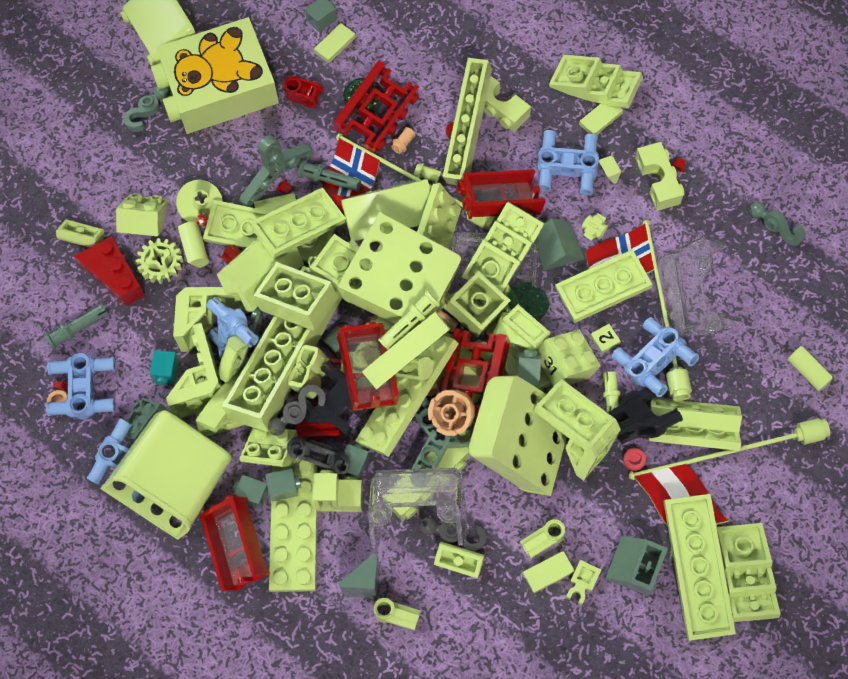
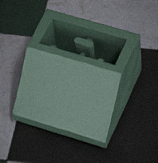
[124,398,180,444]
[606,536,668,597]

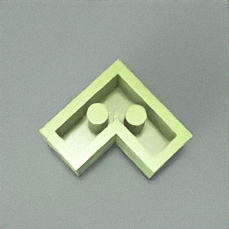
[313,470,363,512]

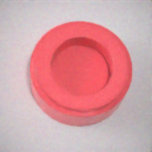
[623,448,646,471]

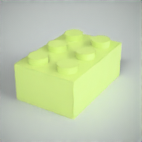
[253,262,337,331]

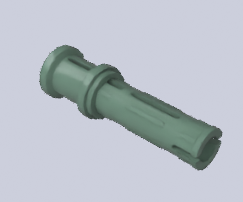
[298,160,361,192]
[43,303,108,350]

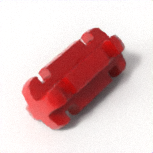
[196,212,209,226]

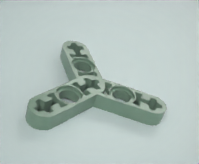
[239,135,314,208]
[410,397,475,488]

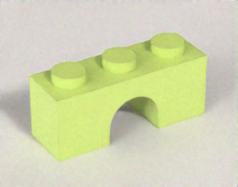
[484,76,531,132]
[635,142,684,211]

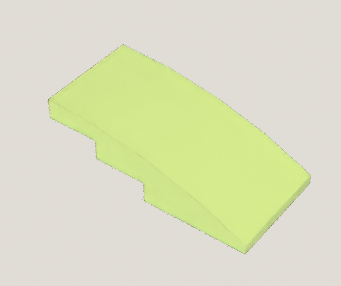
[549,55,643,108]
[341,179,430,241]
[462,202,545,293]
[717,523,781,622]

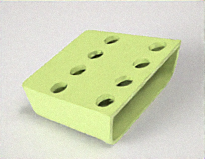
[337,211,461,331]
[468,376,567,496]
[100,410,232,540]

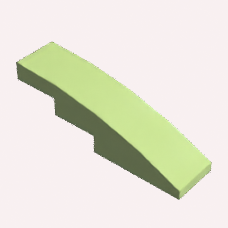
[362,311,450,389]
[196,369,242,433]

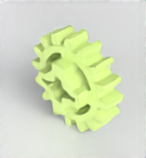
[136,238,183,284]

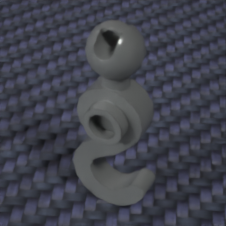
[268,384,326,436]
[419,517,486,552]

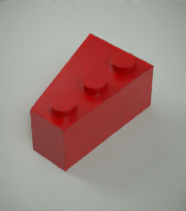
[74,236,145,306]

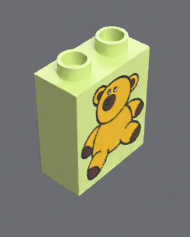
[151,17,279,134]

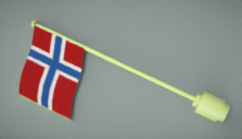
[322,133,498,230]
[586,220,692,401]

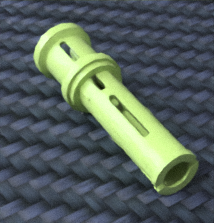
[378,290,441,350]

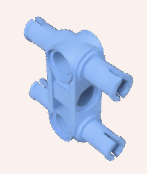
[537,130,599,195]
[207,297,259,370]
[612,317,699,397]
[46,353,116,420]
[87,418,144,503]

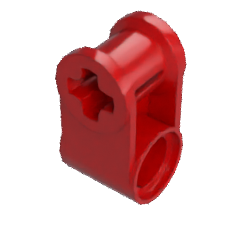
[283,76,324,108]

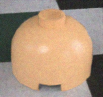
[428,390,475,436]

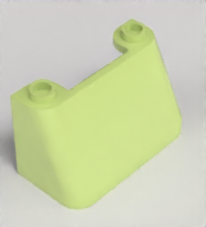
[120,0,196,66]

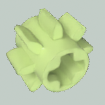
[582,213,608,240]

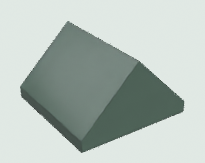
[534,218,584,271]
[338,553,380,598]

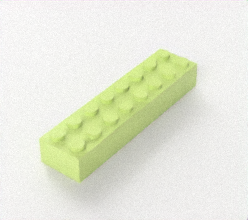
[222,266,343,432]

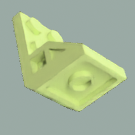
[173,287,251,352]
[166,323,222,419]
[533,379,621,481]

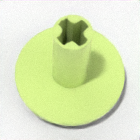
[176,180,223,226]

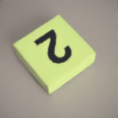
[590,324,621,354]

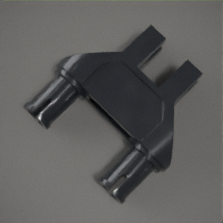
[292,360,367,435]
[607,387,683,444]
[287,436,351,474]

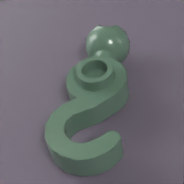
[123,85,169,132]
[749,202,806,246]

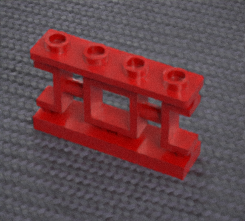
[333,60,420,154]
[440,328,510,422]

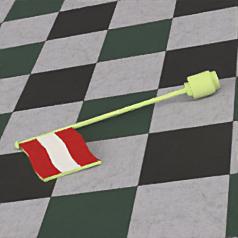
[629,418,830,527]

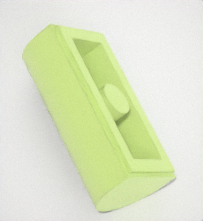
[56,219,104,248]
[178,222,209,268]
[217,336,248,382]
[788,346,832,392]
[395,356,433,381]
[434,542,485,578]

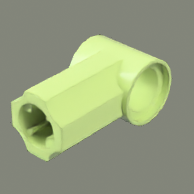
[520,519,565,559]
[374,598,420,631]

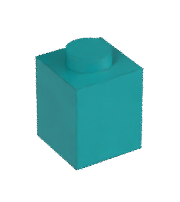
[149,350,179,386]

